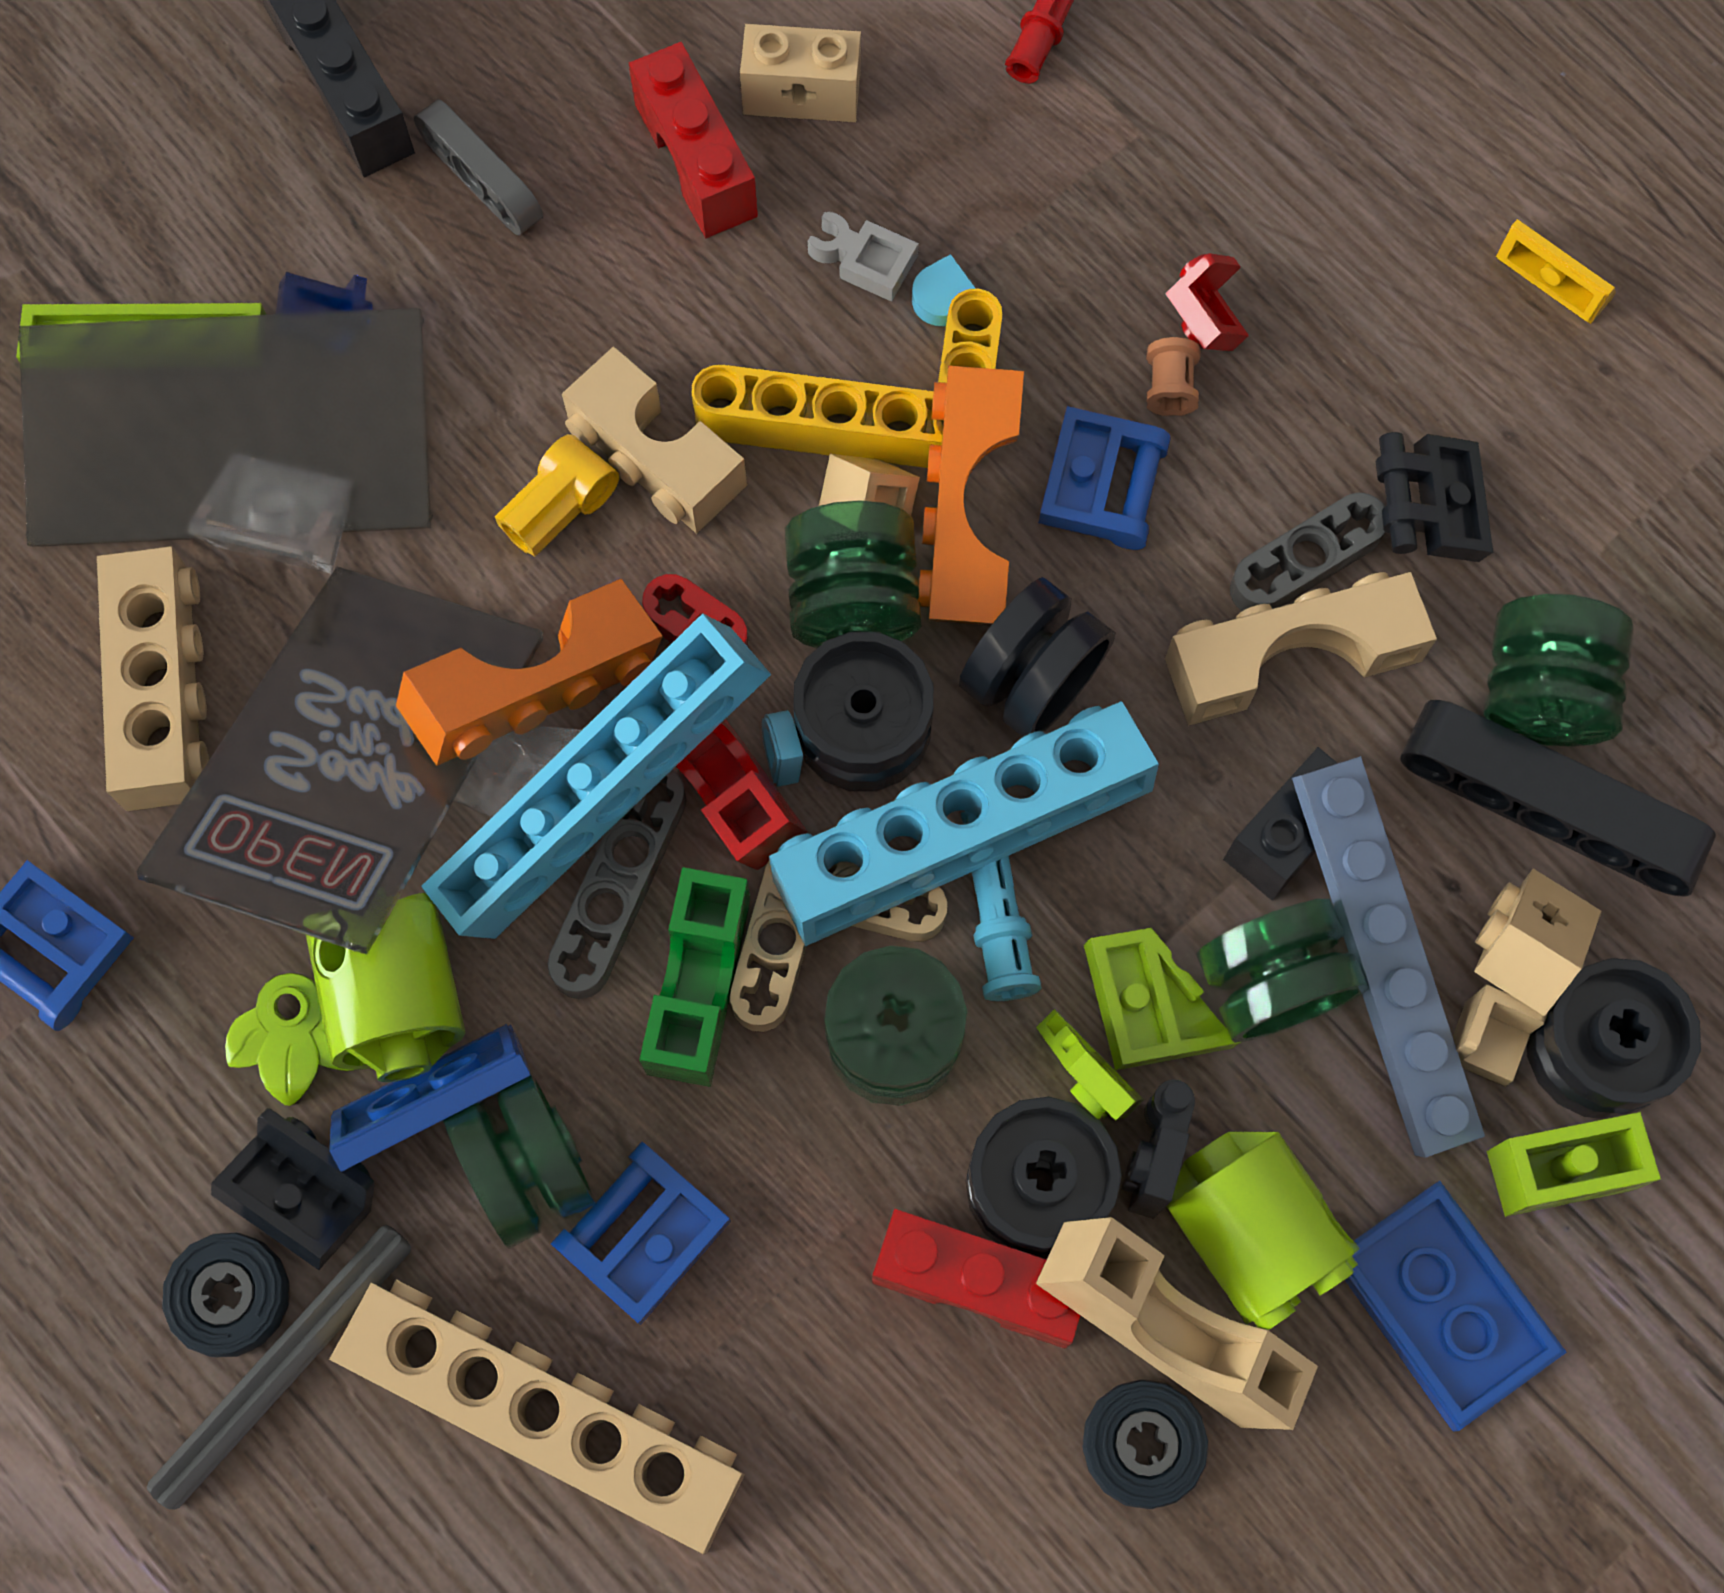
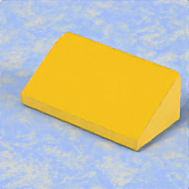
[1496,219,1616,324]

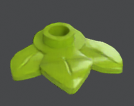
[225,973,354,1106]

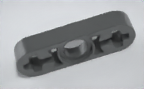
[414,99,543,236]
[1230,493,1385,611]

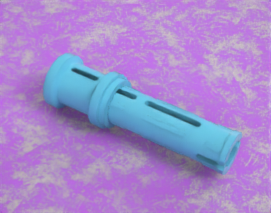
[961,811,1042,1001]

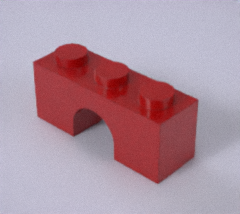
[629,41,758,239]
[676,719,808,870]
[872,1208,1081,1349]

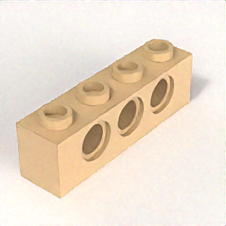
[97,546,210,811]

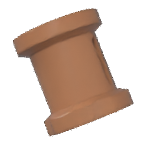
[1146,337,1201,416]

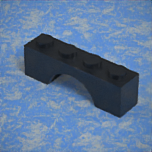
[262,0,415,178]

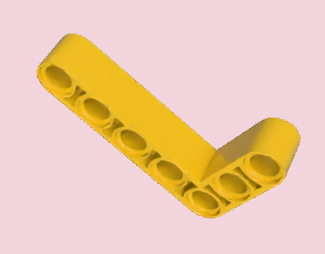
[691,289,1002,468]

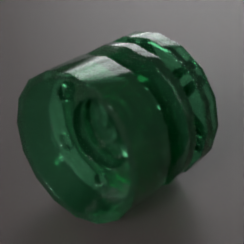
[785,500,922,648]
[1483,594,1634,747]
[824,945,967,1106]

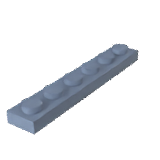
[1292,756,1485,1158]

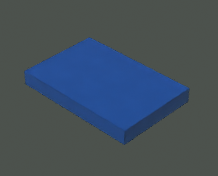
[329,1024,531,1172]
[1345,1181,1567,1432]

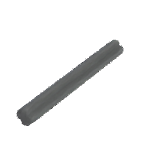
[147,1225,412,1510]

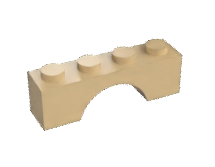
[1165,572,1437,726]
[1036,1217,1318,1430]

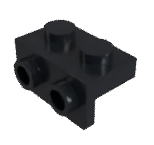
[211,1108,375,1270]

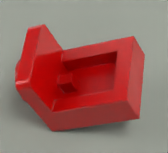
[1165,253,1249,351]

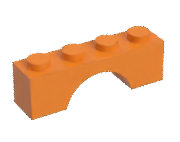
[917,366,1024,625]
[396,579,662,766]

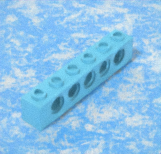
[421,614,771,939]
[769,701,1159,946]

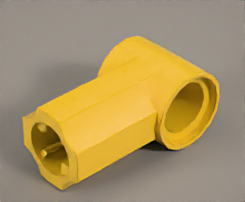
[495,434,619,557]

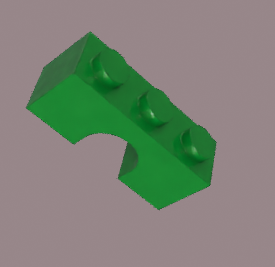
[639,867,751,1087]

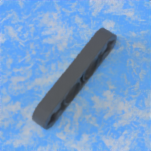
[547,769,687,999]

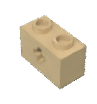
[740,24,861,122]
[1474,868,1601,1016]

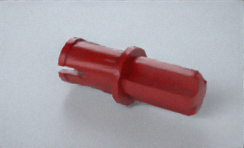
[1005,0,1074,84]

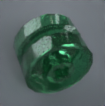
[1196,899,1369,1043]
[443,1069,596,1249]

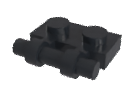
[1376,432,1494,562]
[1122,1079,1195,1219]

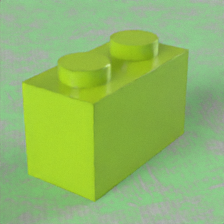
[1486,1112,1661,1217]

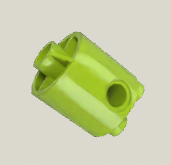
[304,890,466,1082]
[1166,1131,1360,1330]

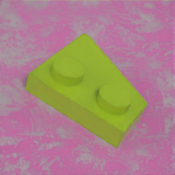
[1083,928,1241,1071]
[1036,1009,1144,1121]

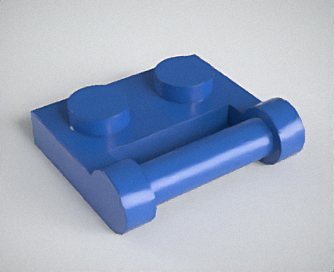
[1038,406,1171,550]
[0,860,134,1031]
[551,1142,731,1326]

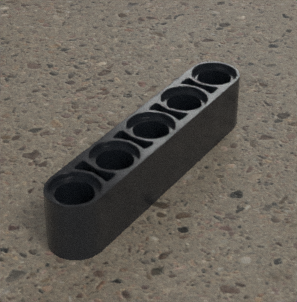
[1400,700,1716,897]

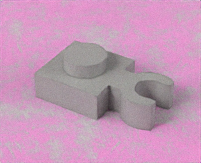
[808,212,919,302]

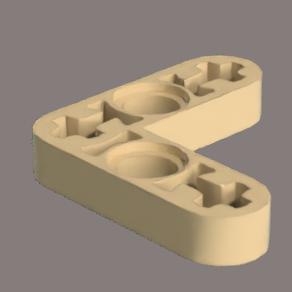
[730,860,948,1032]

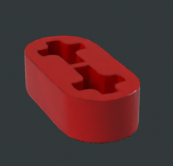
[642,574,748,647]

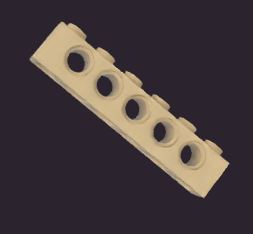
[329,1279,745,1554]

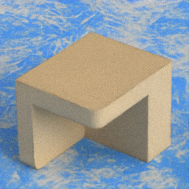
[818,454,920,537]
[1453,984,1548,1087]

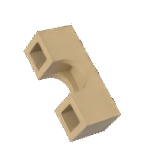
[562,346,747,534]

